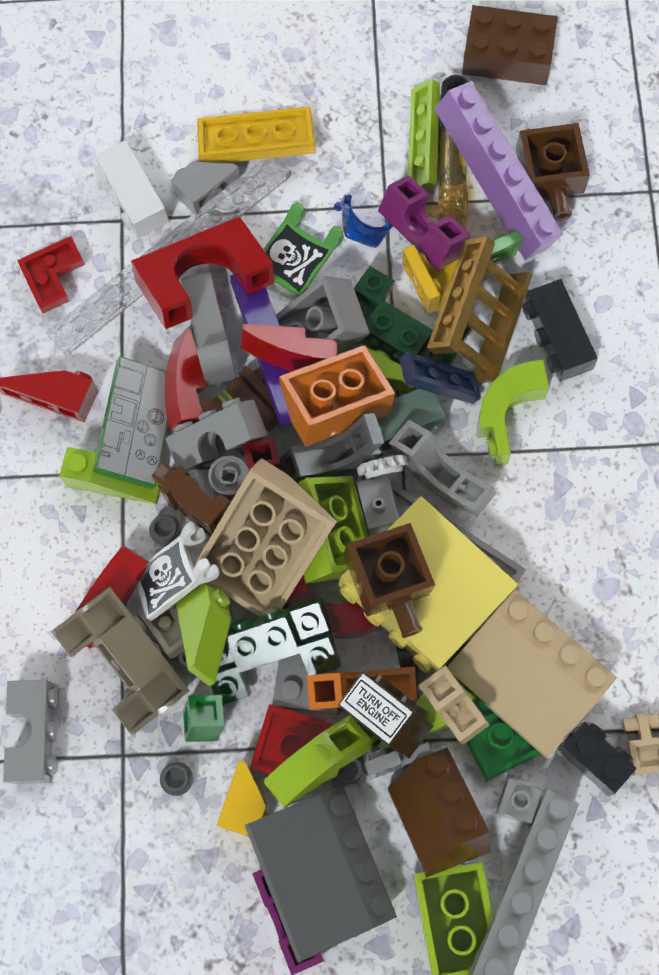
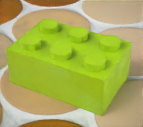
[297,476,369,583]
[412,862,493,975]

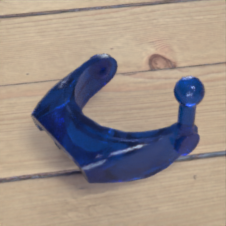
[334,193,393,248]

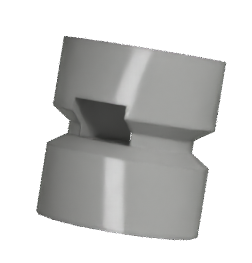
[208,456,249,502]

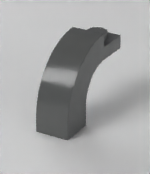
[279,413,384,483]

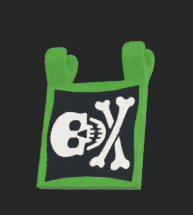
[263,202,344,297]

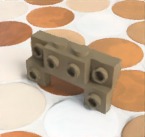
[51,587,190,735]

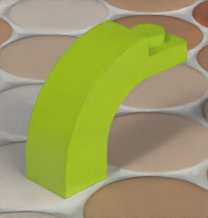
[477,360,549,466]

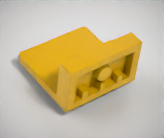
[402,245,458,315]

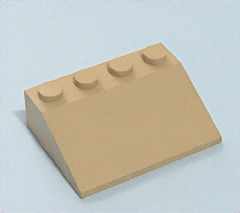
[193,458,337,617]
[447,589,618,759]

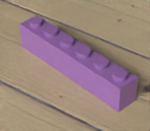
[435,81,564,260]

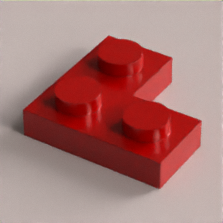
[17,236,85,314]

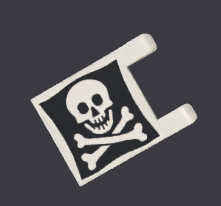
[137,522,219,622]

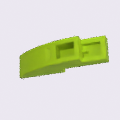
[264,715,382,808]

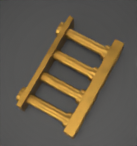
[427,236,532,383]

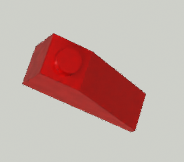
[0,370,99,423]

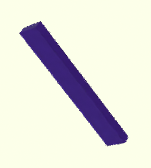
[230,274,292,426]

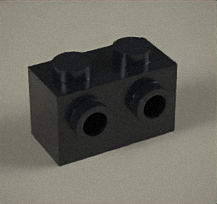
[557,721,637,796]

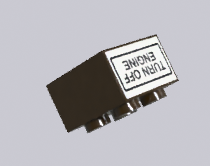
[338,672,434,759]

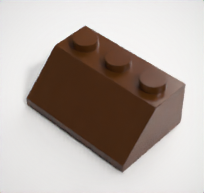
[387,747,491,878]

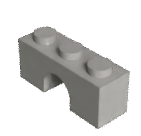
[165,398,268,471]
[3,680,58,784]

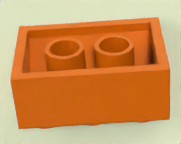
[279,345,395,447]

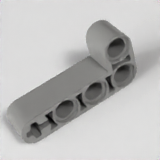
[181,271,236,386]

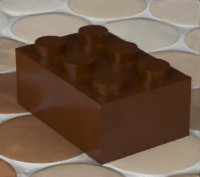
[462,5,558,86]

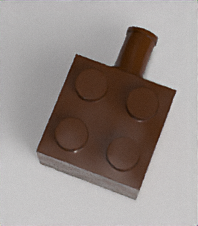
[516,123,590,221]
[343,523,435,638]

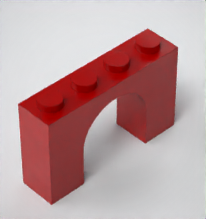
[131,216,274,330]

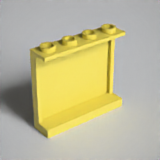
[338,496,519,674]

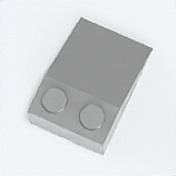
[276,276,370,354]

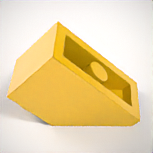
[216,760,269,837]

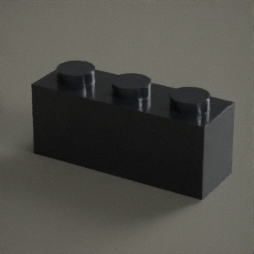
[522,279,598,382]

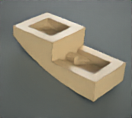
[418,665,490,745]

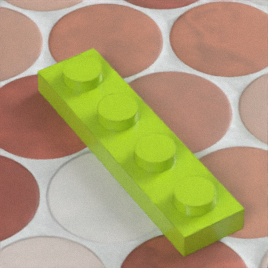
[408,78,440,191]

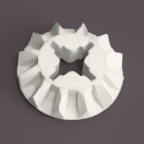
[357,454,408,479]

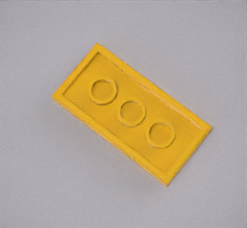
[197,106,316,163]

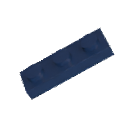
[399,352,481,404]

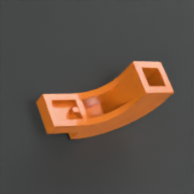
[307,667,419,710]

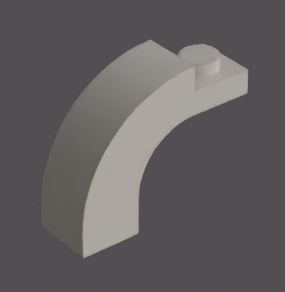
[389,419,497,517]

